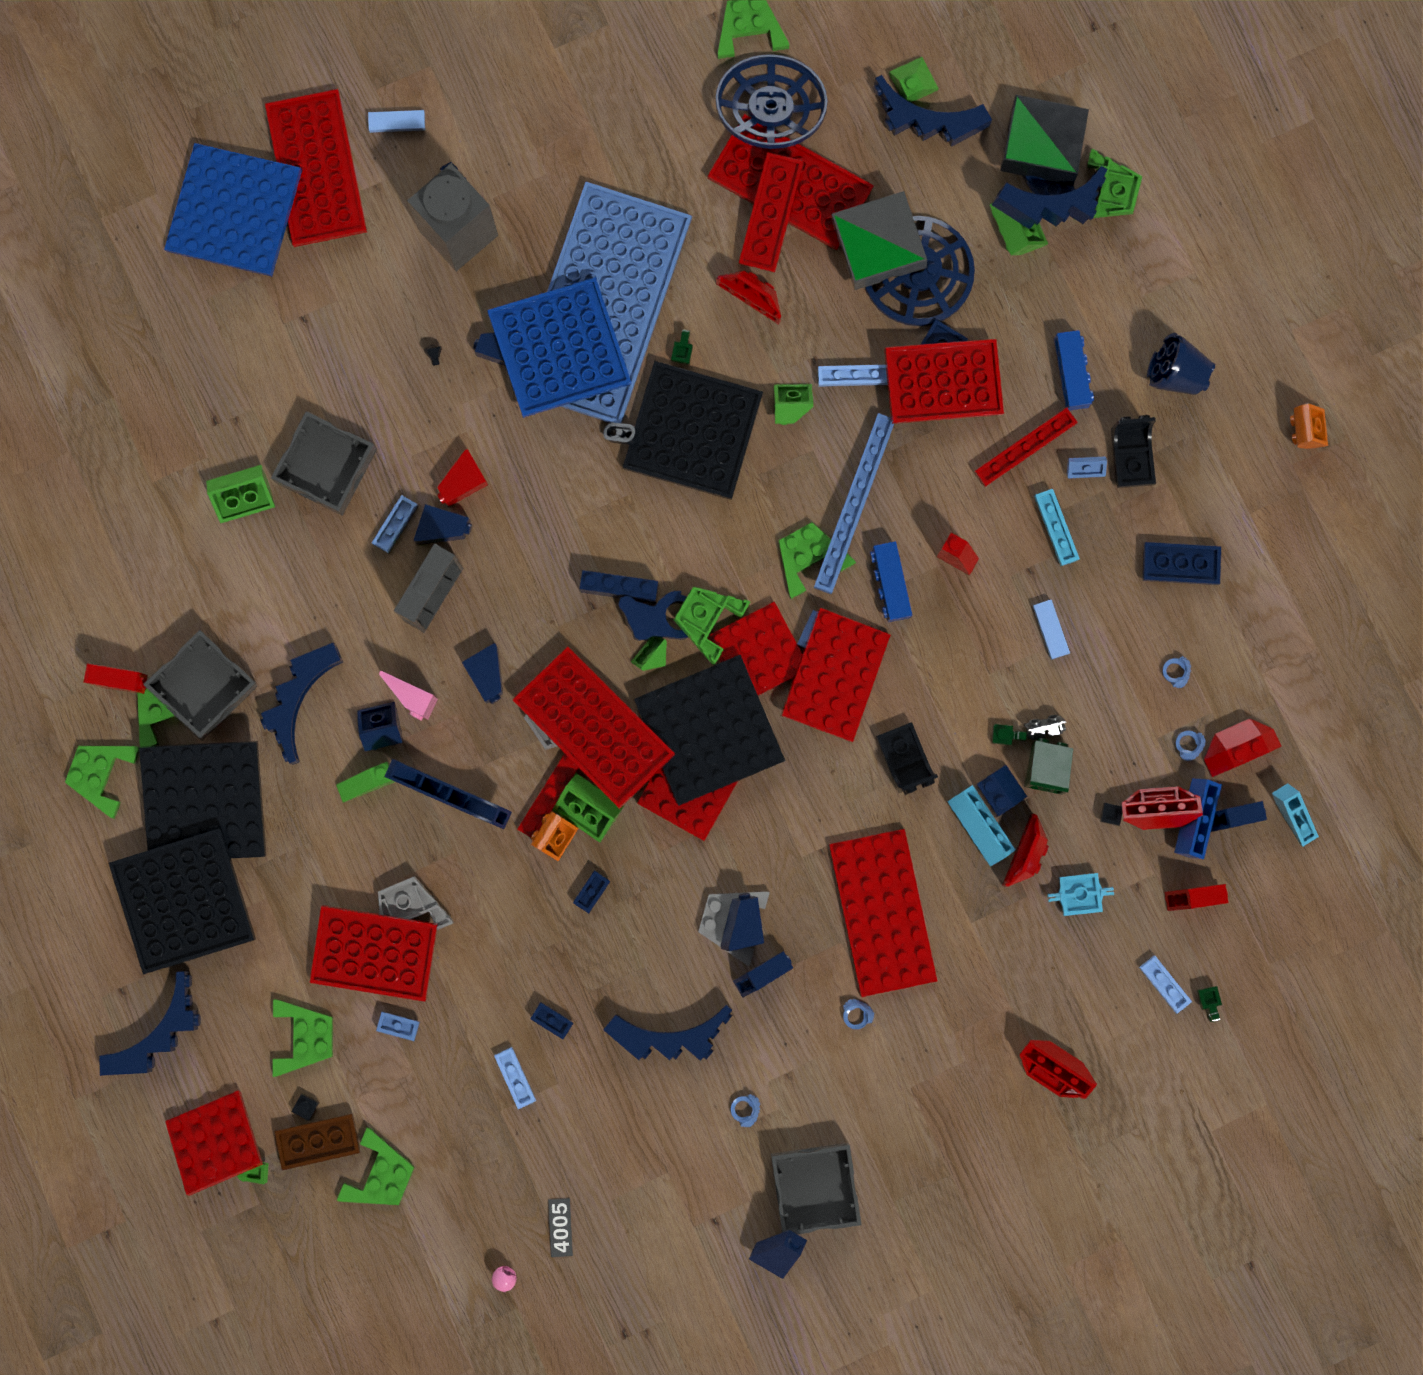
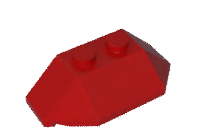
[716,271,781,325]
[1204,718,1282,777]
[1121,786,1203,830]
[1002,813,1049,887]
[1019,1040,1097,1099]

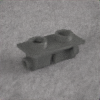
[1024,715,1066,740]

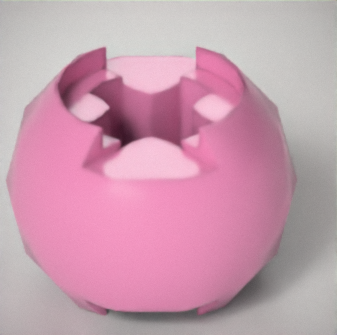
[491,1266,517,1292]

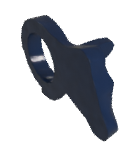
[618,591,689,641]

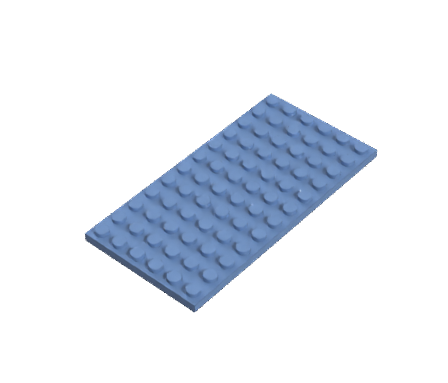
[513,182,692,423]

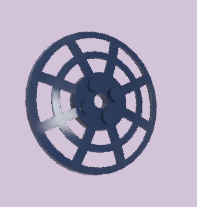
[715,54,828,149]
[865,216,975,326]

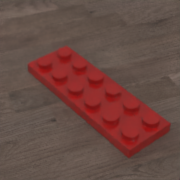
[739,152,804,273]

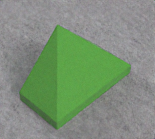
[631,636,667,671]

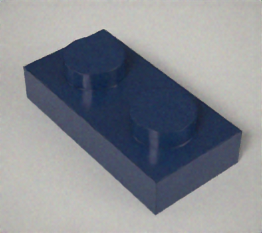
[573,870,611,914]
[530,1002,574,1040]

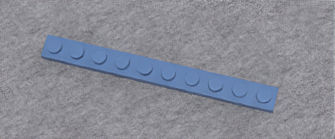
[814,413,894,594]

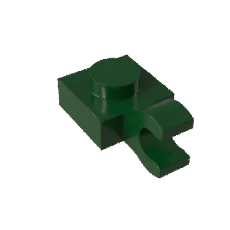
[671,329,693,365]
[992,724,1027,745]
[1197,986,1222,1022]

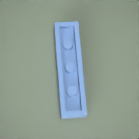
[818,365,888,387]

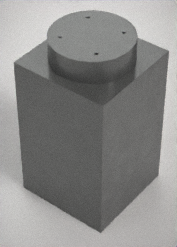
[407,163,498,272]

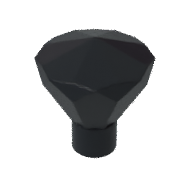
[424,345,442,366]

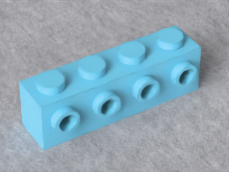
[947,785,1016,867]

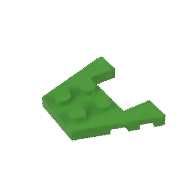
[718,0,790,59]
[1074,149,1142,220]
[779,522,856,599]
[674,587,750,665]
[137,689,175,747]
[65,746,140,819]
[273,999,333,1077]
[337,1127,415,1205]

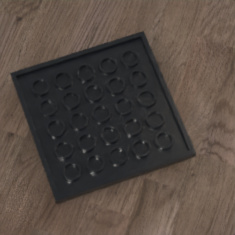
[622,361,763,500]
[634,655,785,806]
[139,741,266,859]
[108,828,256,975]

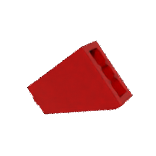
[437,449,488,507]
[937,533,979,576]
[83,663,148,694]
[1164,884,1229,911]

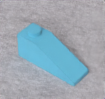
[1272,783,1319,847]

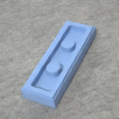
[368,110,425,133]
[372,495,418,554]
[1032,599,1070,660]
[1139,955,1192,1014]
[494,1047,536,1109]

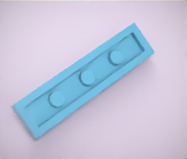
[1034,489,1080,566]

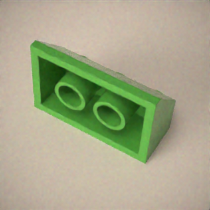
[990,203,1048,256]
[206,465,275,524]
[553,773,624,842]

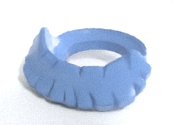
[1163,656,1191,688]
[1176,731,1206,761]
[843,999,874,1029]
[731,1094,760,1127]

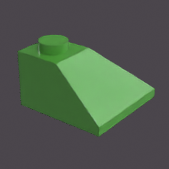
[889,57,939,103]
[774,384,813,425]

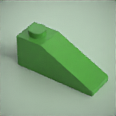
[336,762,395,803]

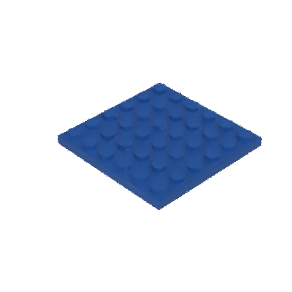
[164,143,302,277]
[487,277,631,418]

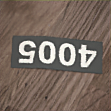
[548,1198,573,1257]

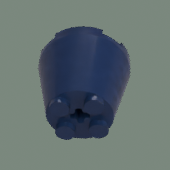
[1147,333,1215,395]

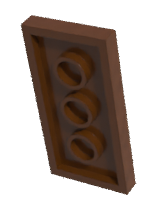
[274,1113,361,1171]

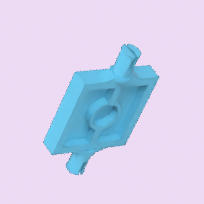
[1047,873,1114,916]

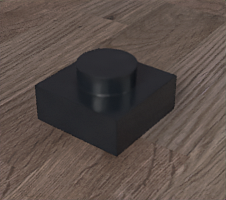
[1100,803,1122,826]
[291,1093,319,1121]

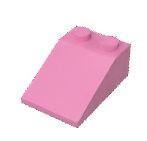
[379,671,438,721]

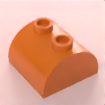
[1290,403,1328,449]
[531,811,579,861]

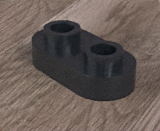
[603,423,639,445]

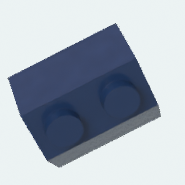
[357,702,403,751]
[974,765,1028,818]

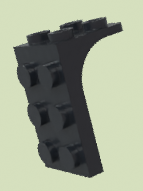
[1111,415,1156,488]
[876,722,938,795]

